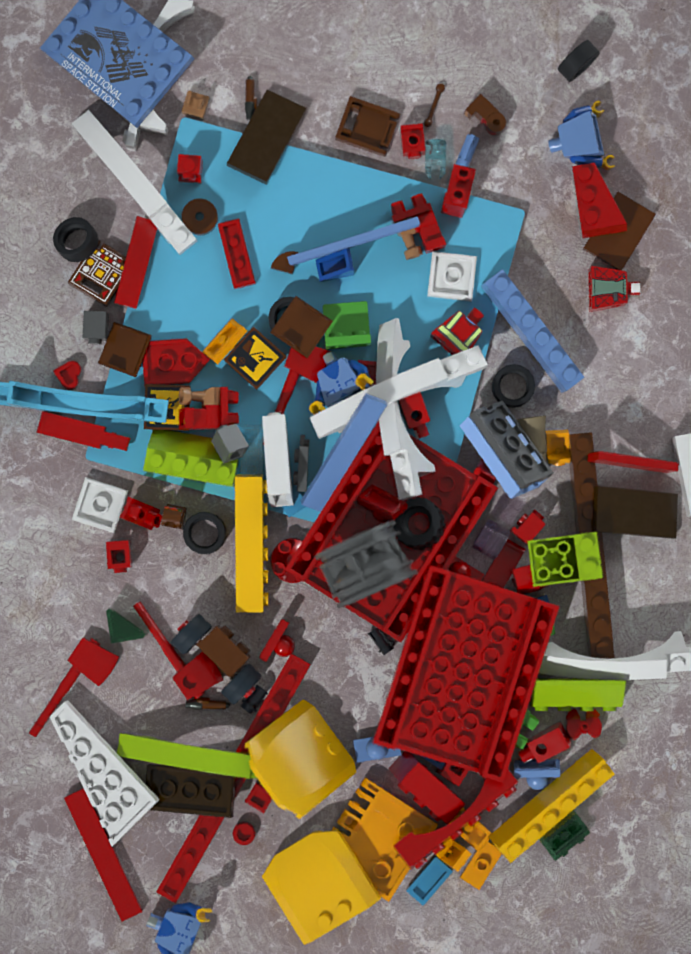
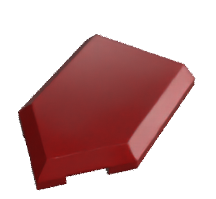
[143,338,210,386]

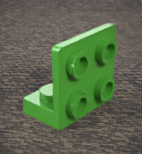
[323,301,371,350]

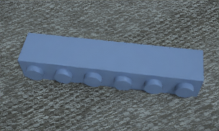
[481,269,585,393]

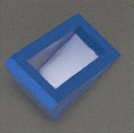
[316,248,354,282]

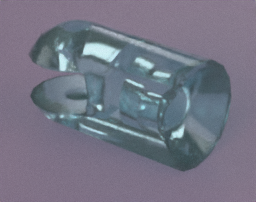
[425,139,446,180]

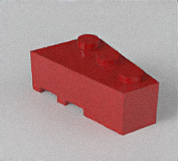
[572,163,627,238]
[388,751,466,825]

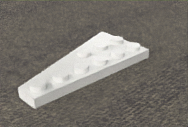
[50,700,160,846]

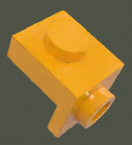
[546,429,571,466]
[436,839,472,872]

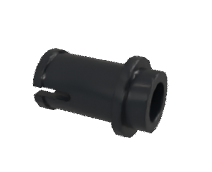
[368,627,394,655]
[240,684,268,714]

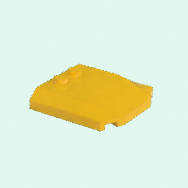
[245,699,357,819]
[262,829,381,945]

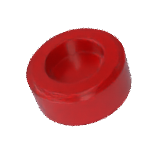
[233,822,256,845]

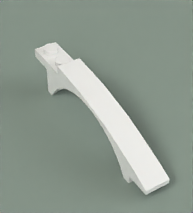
[123,0,195,152]
[71,110,197,255]
[376,318,436,500]
[310,346,488,439]
[539,631,691,680]

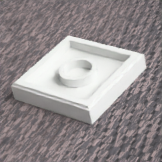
[427,251,477,302]
[72,477,129,533]

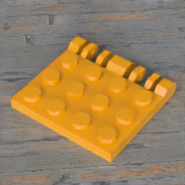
[331,777,438,902]

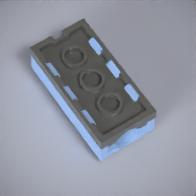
[460,400,554,499]

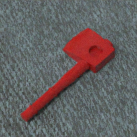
[262,347,332,445]
[133,601,224,700]
[28,638,119,737]

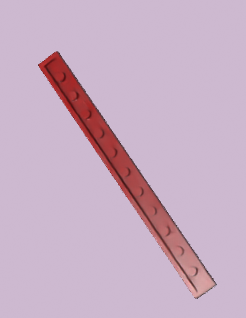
[156,653,311,904]

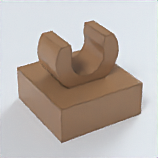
[181,91,210,120]

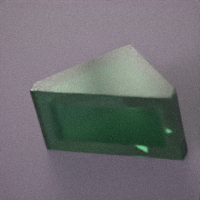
[106,608,147,644]

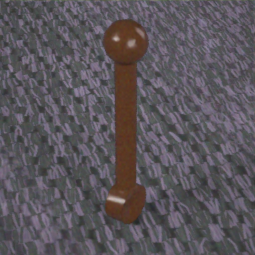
[424,83,445,127]

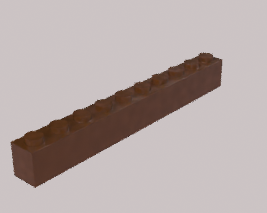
[569,432,615,659]

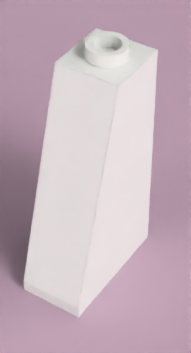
[262,412,294,507]
[671,433,691,517]

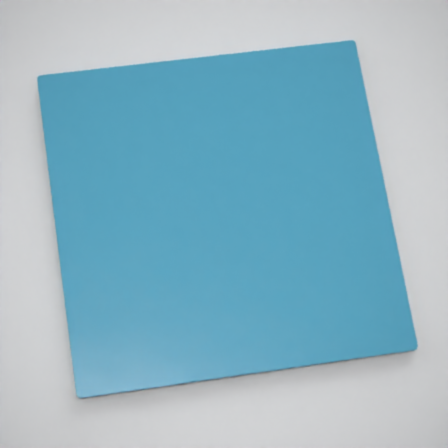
[86,117,525,522]

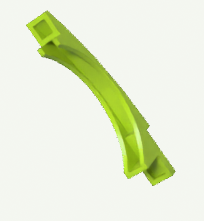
[117,733,258,779]

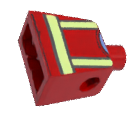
[430,307,484,355]

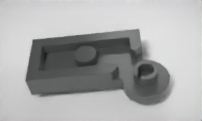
[293,435,309,492]

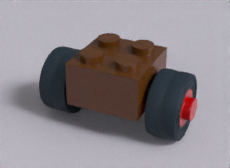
[171,614,262,705]

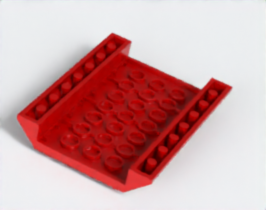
[285,421,498,643]
[372,565,560,783]

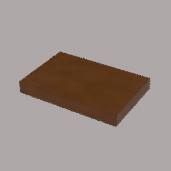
[583,191,656,270]

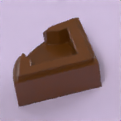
[271,251,298,275]

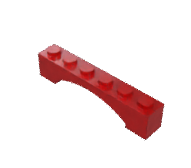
[393,770,518,870]

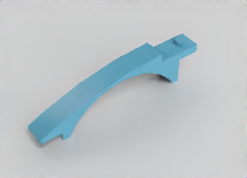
[0,381,169,423]

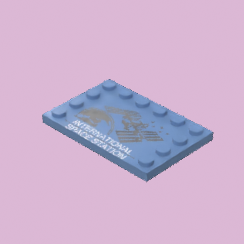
[40,0,194,128]

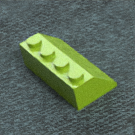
[143,430,240,488]
[529,678,626,711]

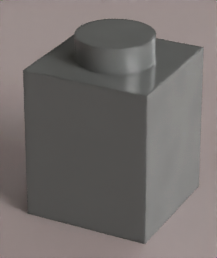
[82,311,109,345]
[211,424,249,463]

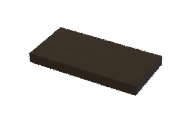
[227,89,307,185]
[593,486,678,539]
[146,764,236,818]

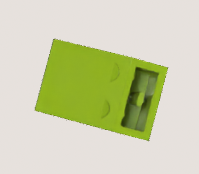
[528,532,603,587]

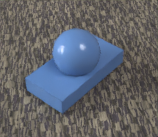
[353,736,401,763]
[514,759,560,790]

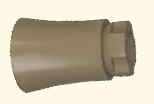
[516,415,547,461]

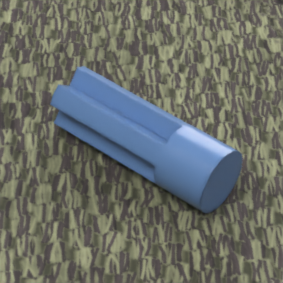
[455,134,480,167]

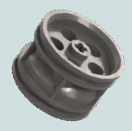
[315,520,418,609]

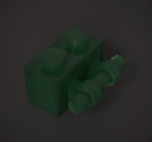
[539,810,590,861]

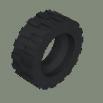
[393,497,445,550]

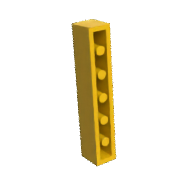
[235,474,269,612]
[488,748,615,863]

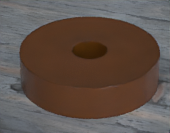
[182,198,218,236]

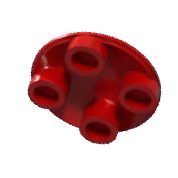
[271,538,303,583]

